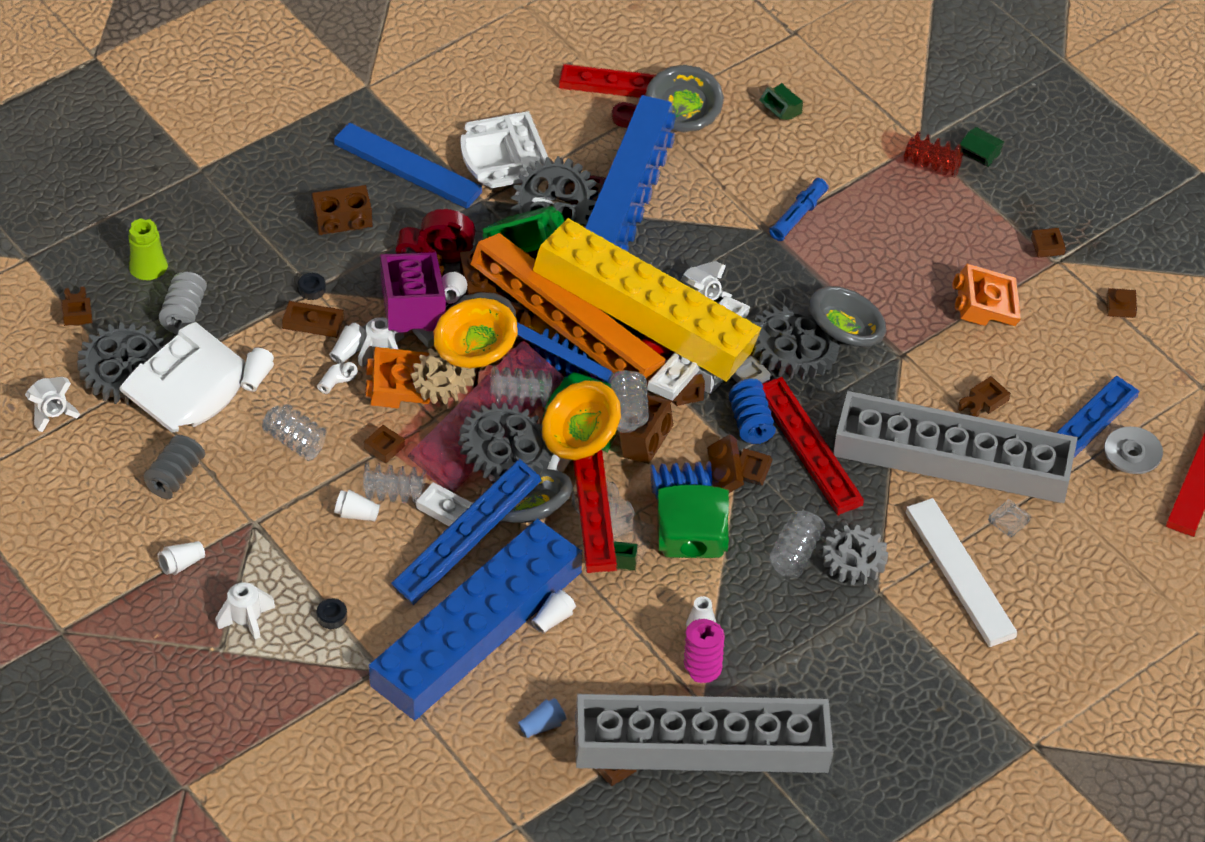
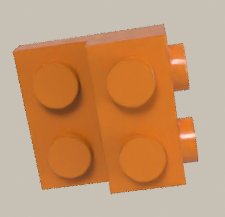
[952,264,1021,326]
[365,347,430,408]

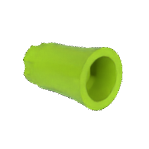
[128,219,168,280]

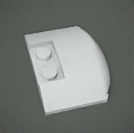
[461,111,548,188]
[119,322,246,432]

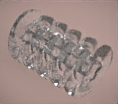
[489,366,552,407]
[610,370,649,433]
[262,404,327,461]
[363,462,426,504]
[769,511,825,577]

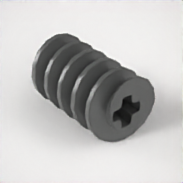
[144,435,206,499]

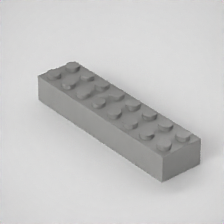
[834,391,1078,504]
[575,694,833,773]

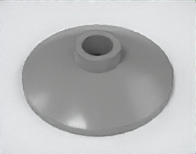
[1104,427,1163,474]

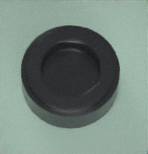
[298,273,326,300]
[316,598,347,629]

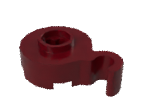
[395,209,476,263]

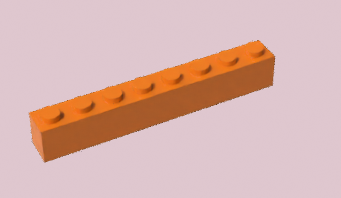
[471,233,666,392]

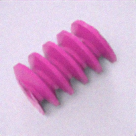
[684,619,725,683]

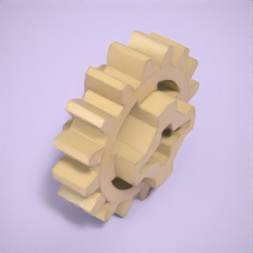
[411,348,475,404]

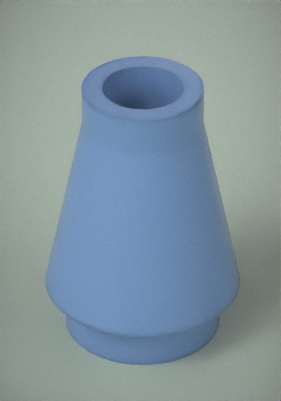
[518,698,567,738]

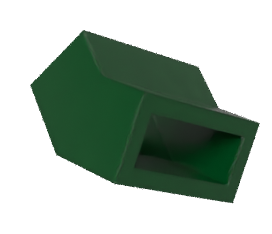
[759,83,803,120]
[959,127,1004,167]
[614,541,638,572]

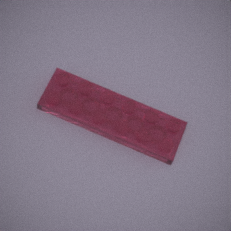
[408,341,564,493]

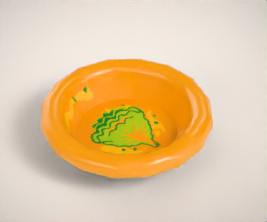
[433,298,518,369]
[542,380,621,460]

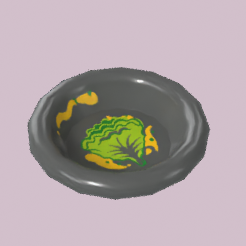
[645,65,724,133]
[809,286,887,347]
[501,469,573,523]

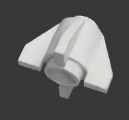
[681,261,732,301]
[358,318,404,367]
[25,377,80,432]
[215,582,275,639]

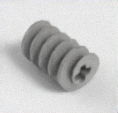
[159,272,207,335]

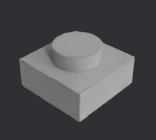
[731,356,771,383]

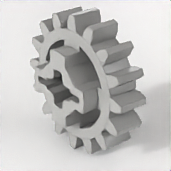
[822,525,888,585]

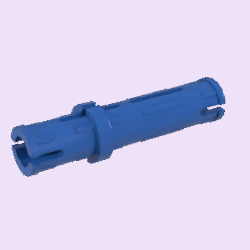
[769,178,829,241]

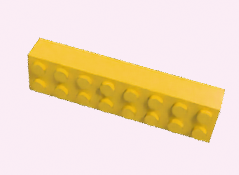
[533,218,761,382]

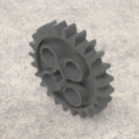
[511,156,599,226]
[752,306,840,380]
[77,322,164,405]
[458,403,553,482]

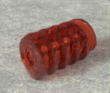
[903,131,963,178]

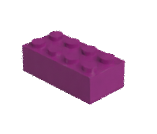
[380,252,446,333]

